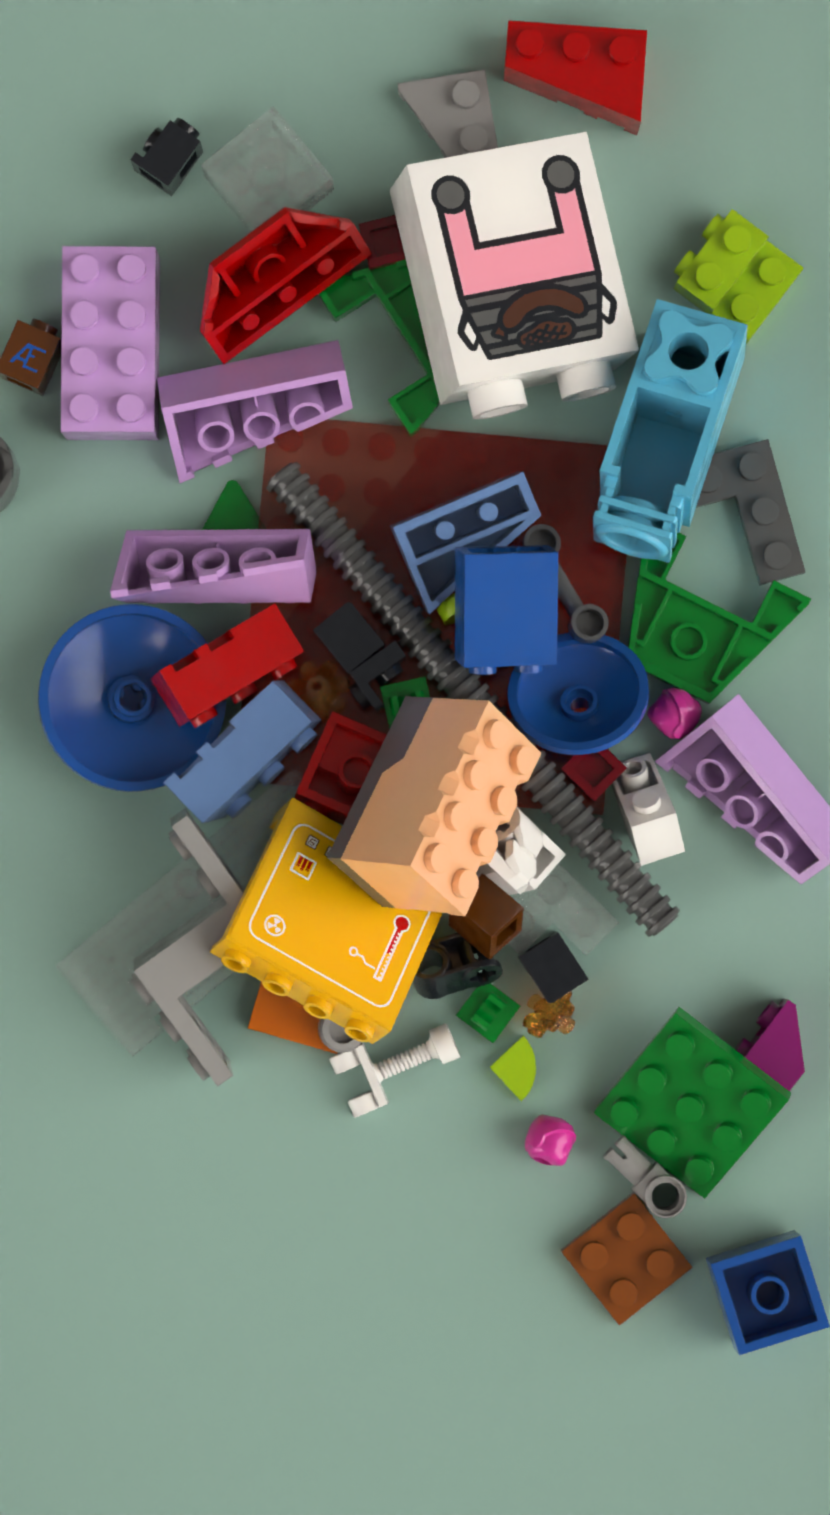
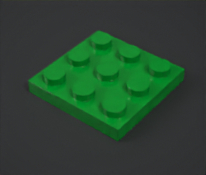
[594,1007,791,1199]

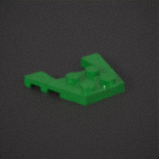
[318,260,440,437]
[628,533,811,704]

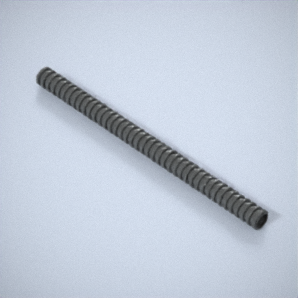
[266,462,680,937]

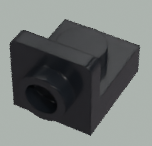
[348,641,406,714]

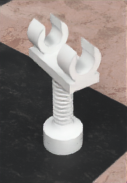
[329,1023,461,1118]

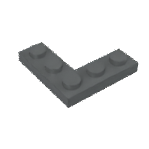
[696,439,805,586]

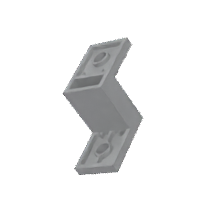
[131,808,244,1086]

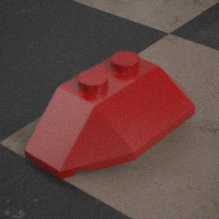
[200,207,372,364]

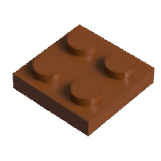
[561,1192,693,1326]

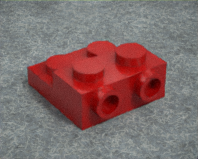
[294,711,387,825]

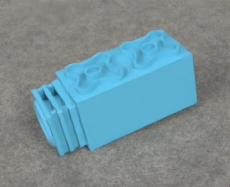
[593,299,748,563]

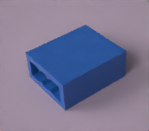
[455,545,558,675]

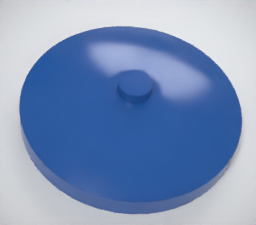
[38,604,226,792]

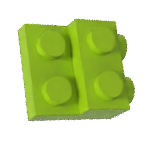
[674,209,804,344]

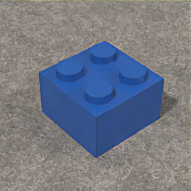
[706,1230,830,1355]

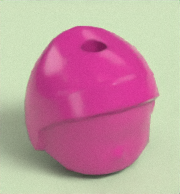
[647,687,702,739]
[525,1114,576,1166]

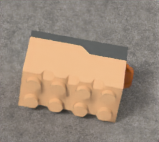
[327,696,541,916]

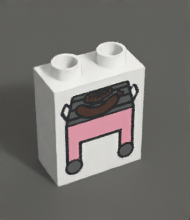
[389,132,639,419]

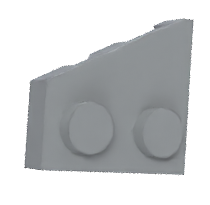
[398,69,498,158]

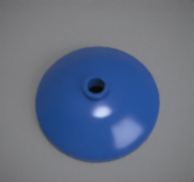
[508,633,649,755]

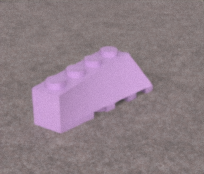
[157,340,353,483]
[110,529,317,604]
[655,694,830,884]

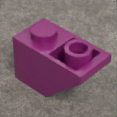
[734,998,805,1091]

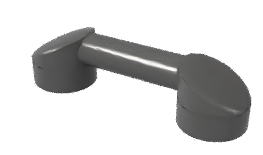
[522,524,608,644]

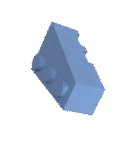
[390,471,541,614]
[163,680,321,823]

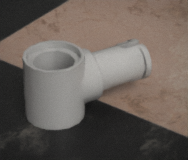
[603,1135,687,1218]

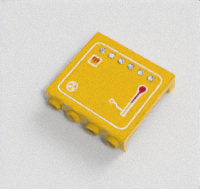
[210,797,442,1044]

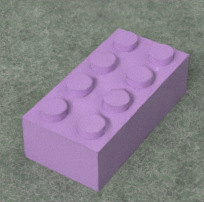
[61,246,160,440]

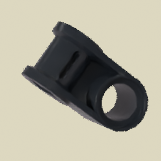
[413,933,503,999]

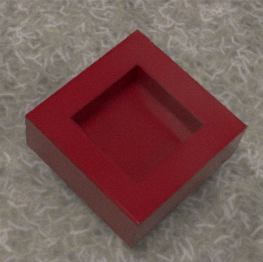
[358,215,406,270]
[560,749,627,802]

